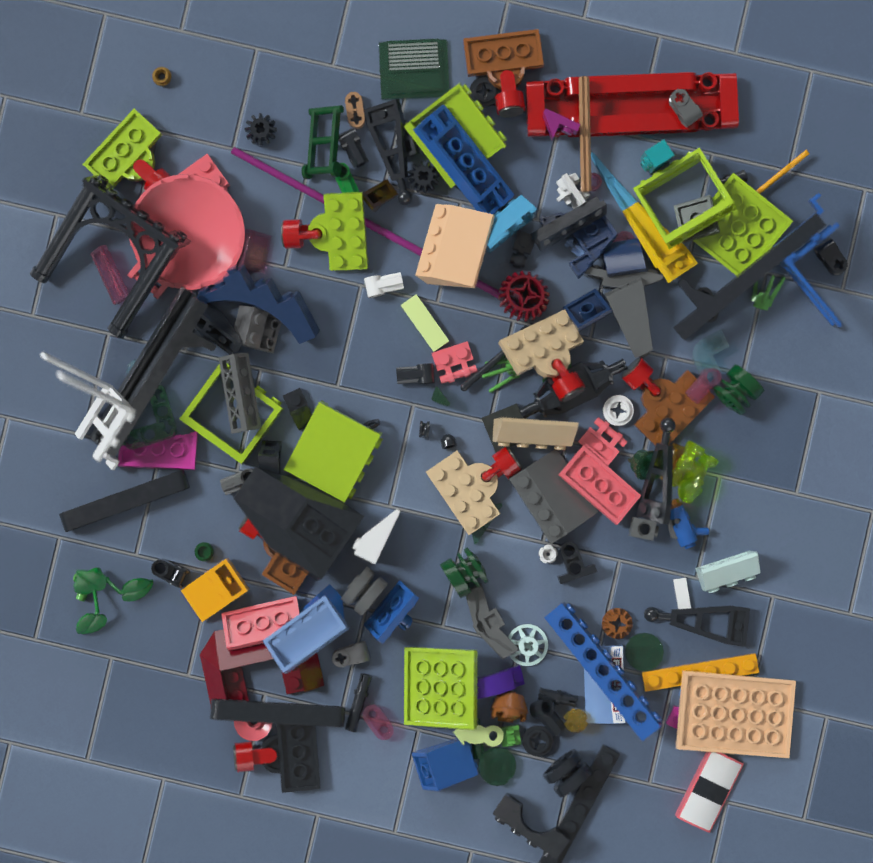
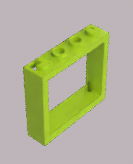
[633,147,736,249]
[180,364,284,464]

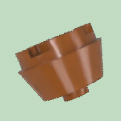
[490,691,529,723]

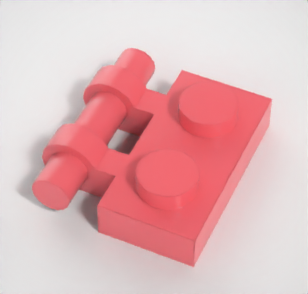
[431,341,477,384]
[578,417,628,466]

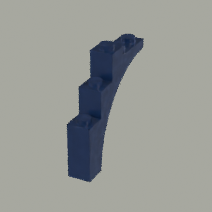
[197,265,320,344]

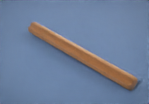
[579,76,592,192]

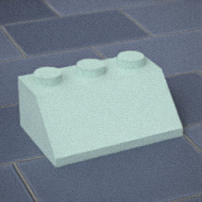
[695,551,760,593]

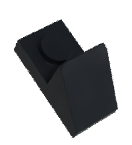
[283,388,312,430]

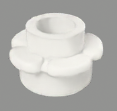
[539,545,558,563]

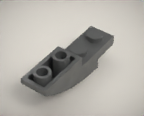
[584,264,663,289]

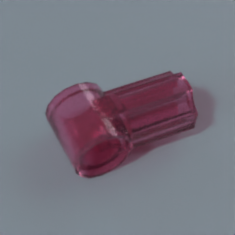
[685,368,722,404]

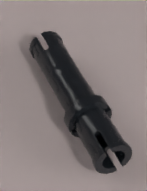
[345,673,373,732]

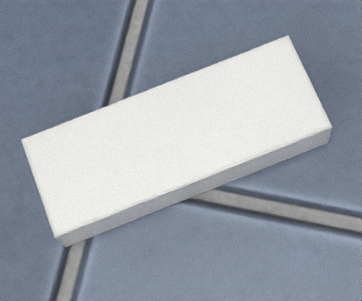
[673,578,691,609]

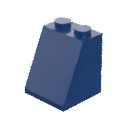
[412,738,478,791]

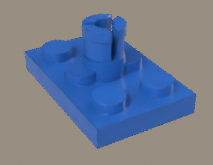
[364,580,419,644]

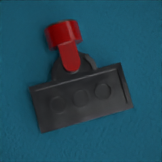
[233,723,321,793]

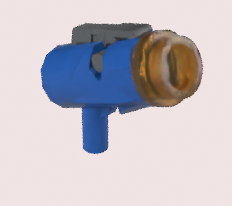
[667,498,709,549]

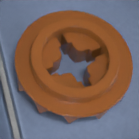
[602,608,633,639]

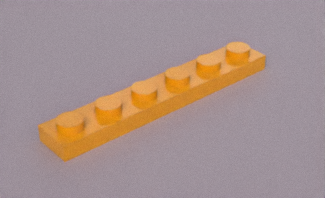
[641,653,759,692]

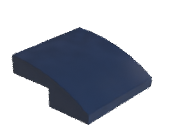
[602,238,646,277]

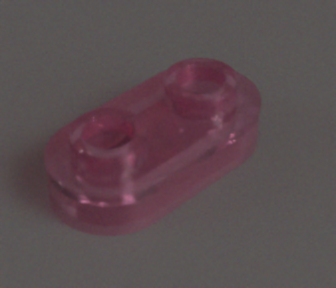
[363,704,394,740]

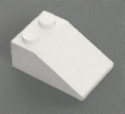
[353,509,401,564]

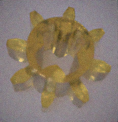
[563,708,588,733]

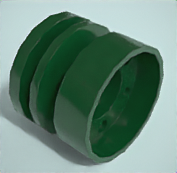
[712,364,765,416]
[440,547,488,598]

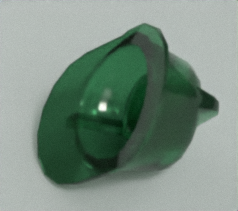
[628,450,664,480]

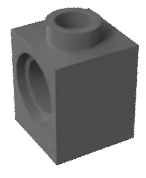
[628,517,659,541]

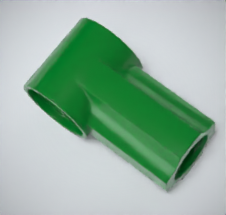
[334,163,359,193]

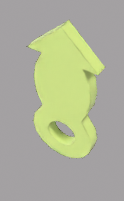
[453,725,504,747]

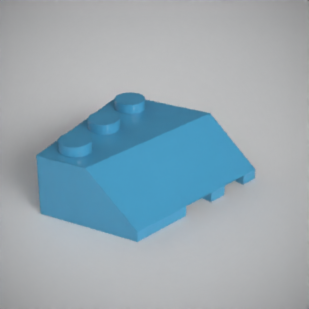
[486,195,537,254]

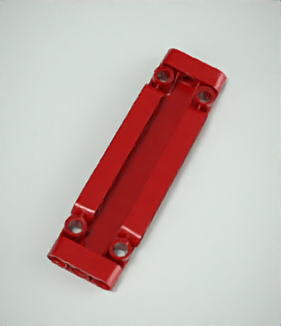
[526,72,739,137]

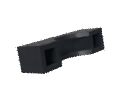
[492,793,571,860]

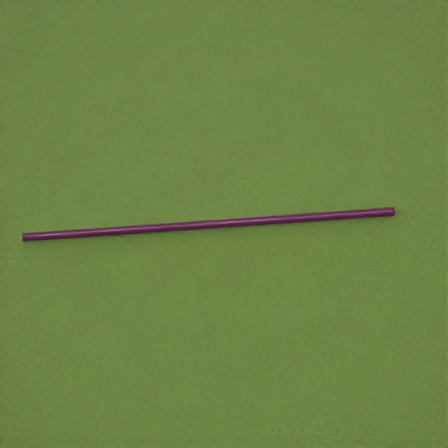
[231,147,531,308]

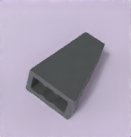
[605,277,653,358]

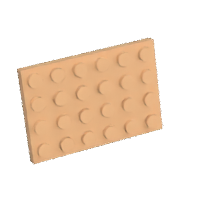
[676,670,796,758]

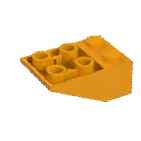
[181,558,250,622]

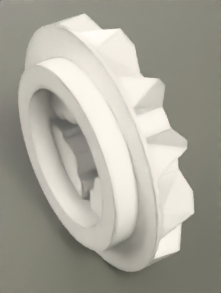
[603,395,634,426]

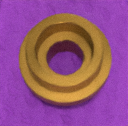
[152,67,172,86]

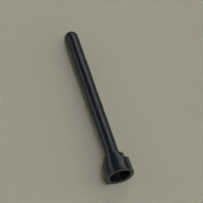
[460,325,528,391]

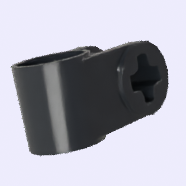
[813,238,848,276]
[151,559,190,589]

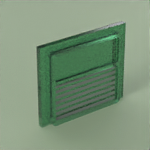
[379,39,449,100]

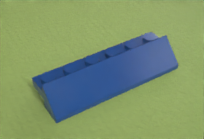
[413,104,514,214]

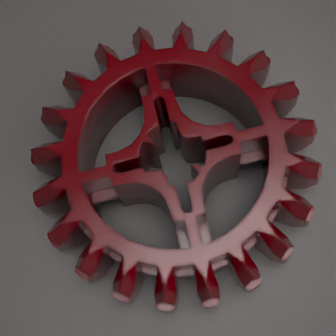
[498,270,550,322]

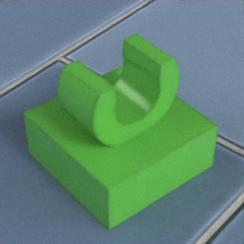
[500,724,521,747]

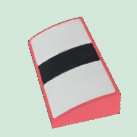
[675,752,744,833]

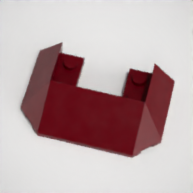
[200,629,325,705]

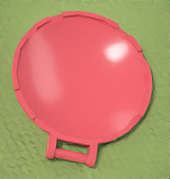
[127,174,245,300]

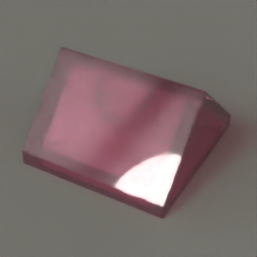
[236,229,272,273]

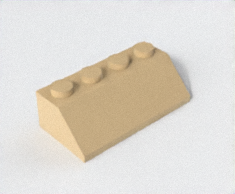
[493,418,578,450]

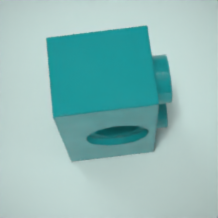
[640,139,674,175]

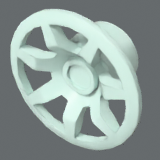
[508,624,548,666]

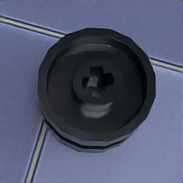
[543,749,592,798]

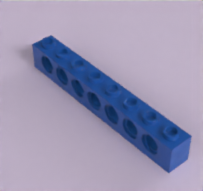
[544,602,663,741]

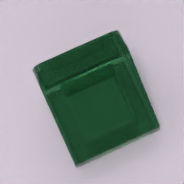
[431,386,450,407]

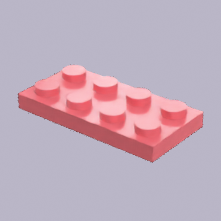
[558,445,641,525]
[221,596,300,651]

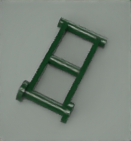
[301,105,344,179]

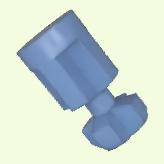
[564,237,584,257]

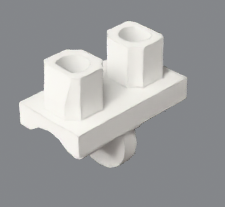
[556,173,590,209]

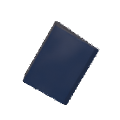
[563,288,613,332]

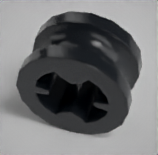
[419,421,430,438]

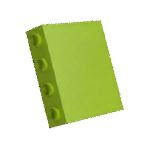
[404,82,507,188]
[284,400,383,502]

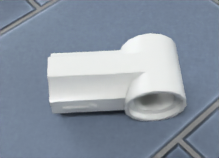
[364,272,404,298]

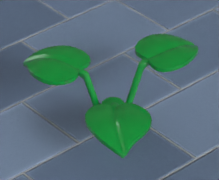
[74,567,153,634]

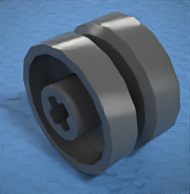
[341,567,388,616]

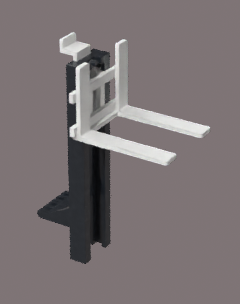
[41,287,216,470]

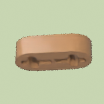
[345,92,365,129]

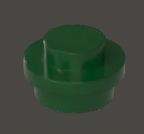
[194,542,214,561]

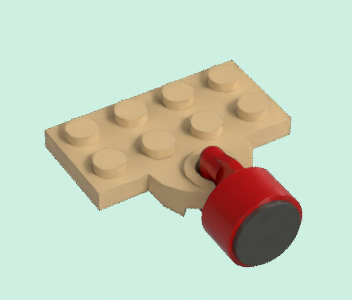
[498,310,585,402]
[426,446,522,535]

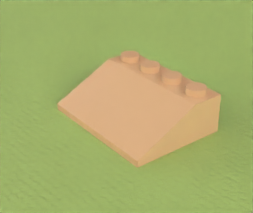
[415,204,495,288]

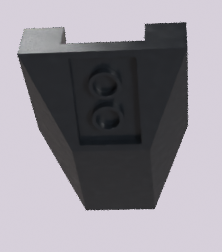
[233,467,364,581]

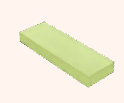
[401,294,449,352]

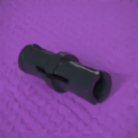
[538,687,578,708]

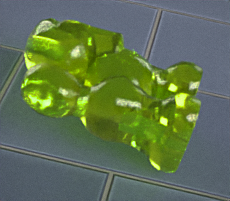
[672,440,719,504]

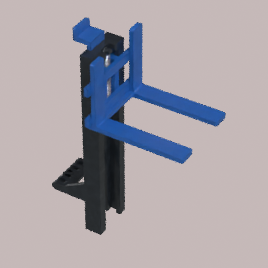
[673,193,842,340]

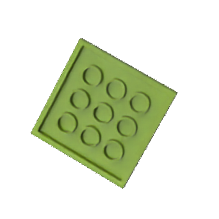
[693,173,793,276]
[404,647,477,730]

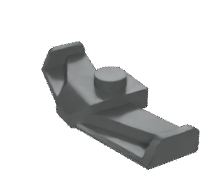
[466,583,519,659]

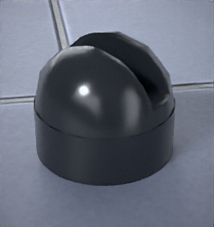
[441,434,457,449]

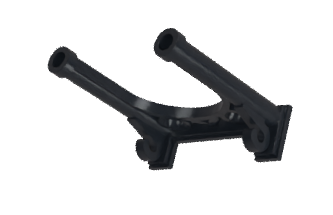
[30,175,191,338]

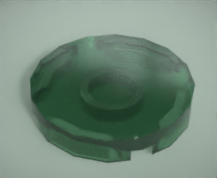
[625,632,664,671]
[478,747,516,786]

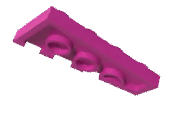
[118,432,198,470]

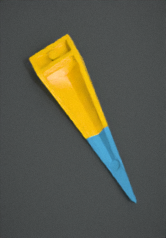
[591,152,698,283]

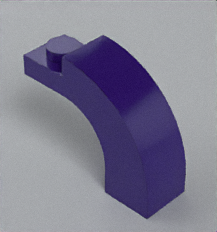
[477,665,525,699]

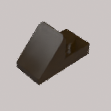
[363,179,398,212]

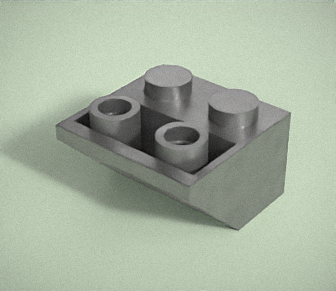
[234,305,281,354]

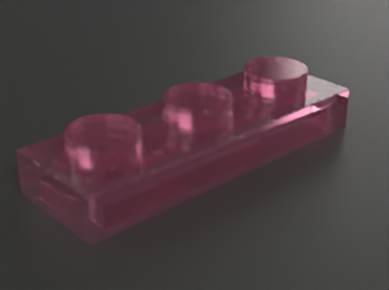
[90,245,128,305]

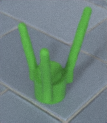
[751,275,786,311]
[482,359,520,393]

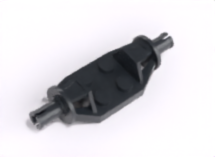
[519,358,628,419]

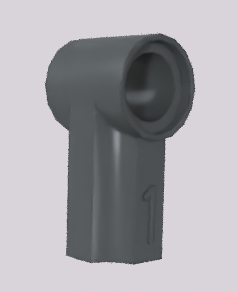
[220,468,254,495]

